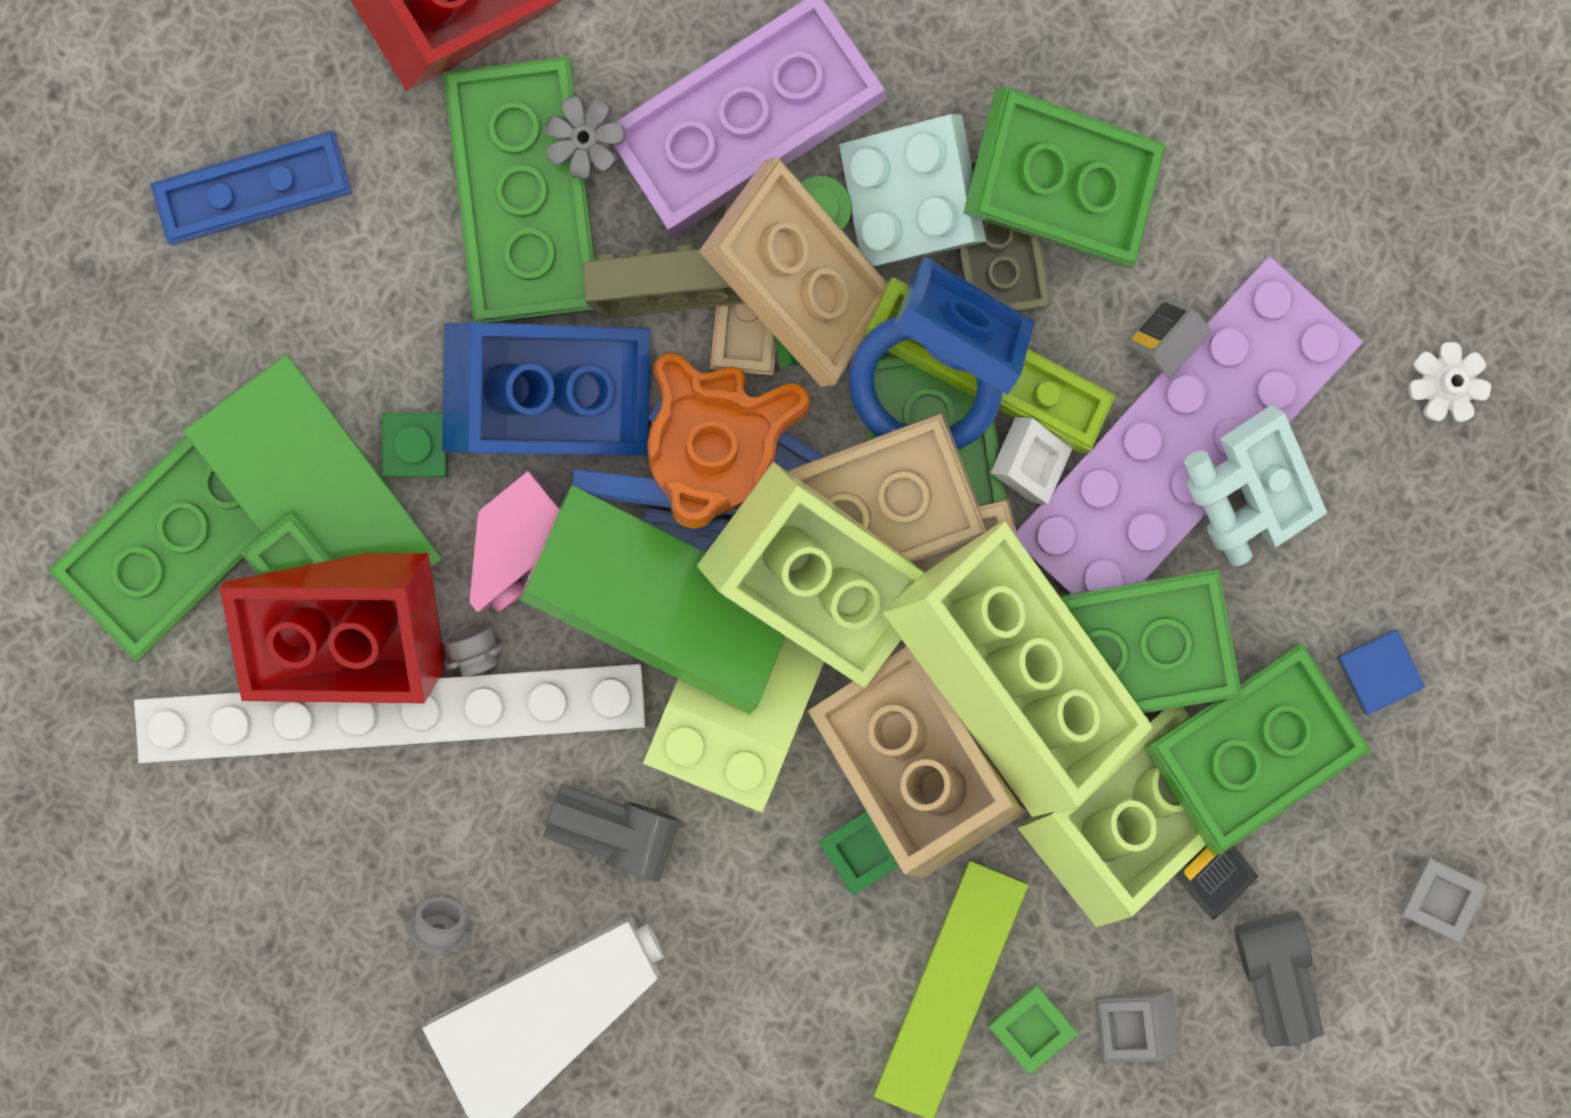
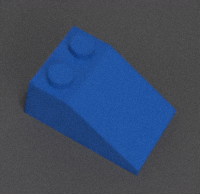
[442,322,650,455]

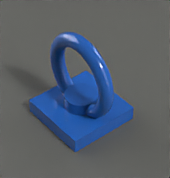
[849,256,1034,450]

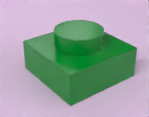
[382,413,448,478]
[818,811,899,896]

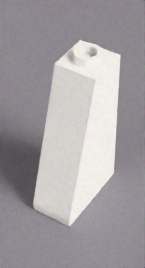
[422,915,665,1118]

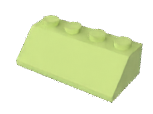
[882,522,1153,817]

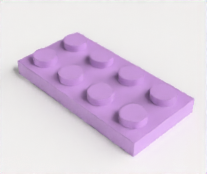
[613,0,888,238]

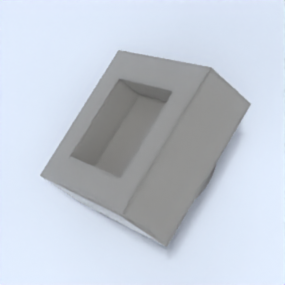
[1398,856,1488,944]

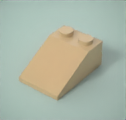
[808,646,1028,878]

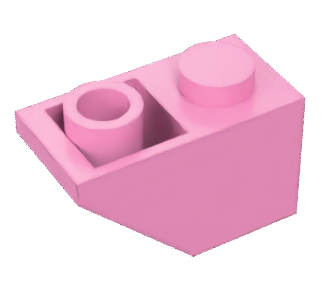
[469,471,560,614]

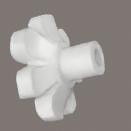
[1407,342,1491,423]

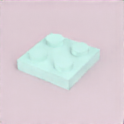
[839,114,986,269]

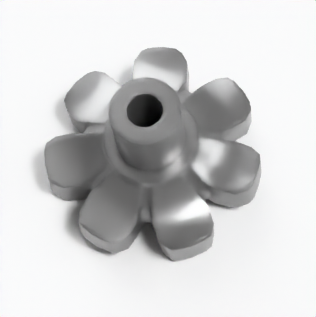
[545,96,626,179]

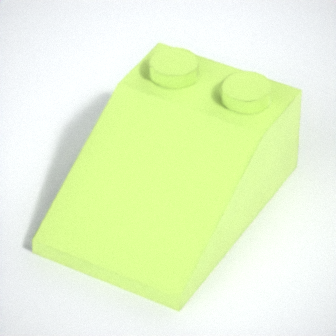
[697,462,925,688]
[643,636,824,813]
[1018,707,1206,927]

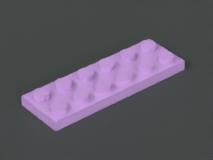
[1016,256,1363,594]

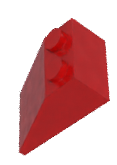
[351,0,563,92]
[220,553,446,704]

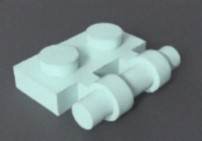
[1184,405,1327,566]

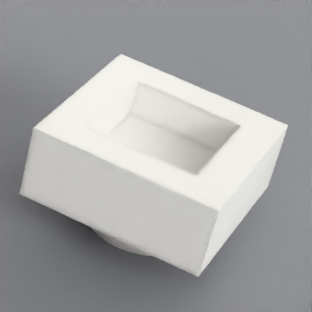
[990,417,1073,505]

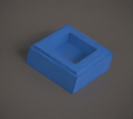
[1336,629,1425,715]

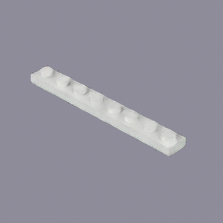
[134,663,647,763]

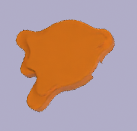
[648,353,810,529]

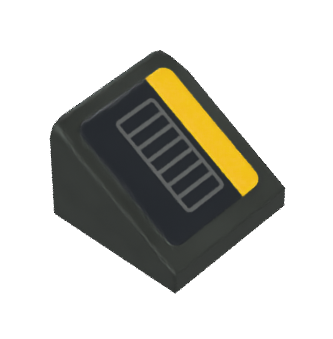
[1175,845,1259,920]

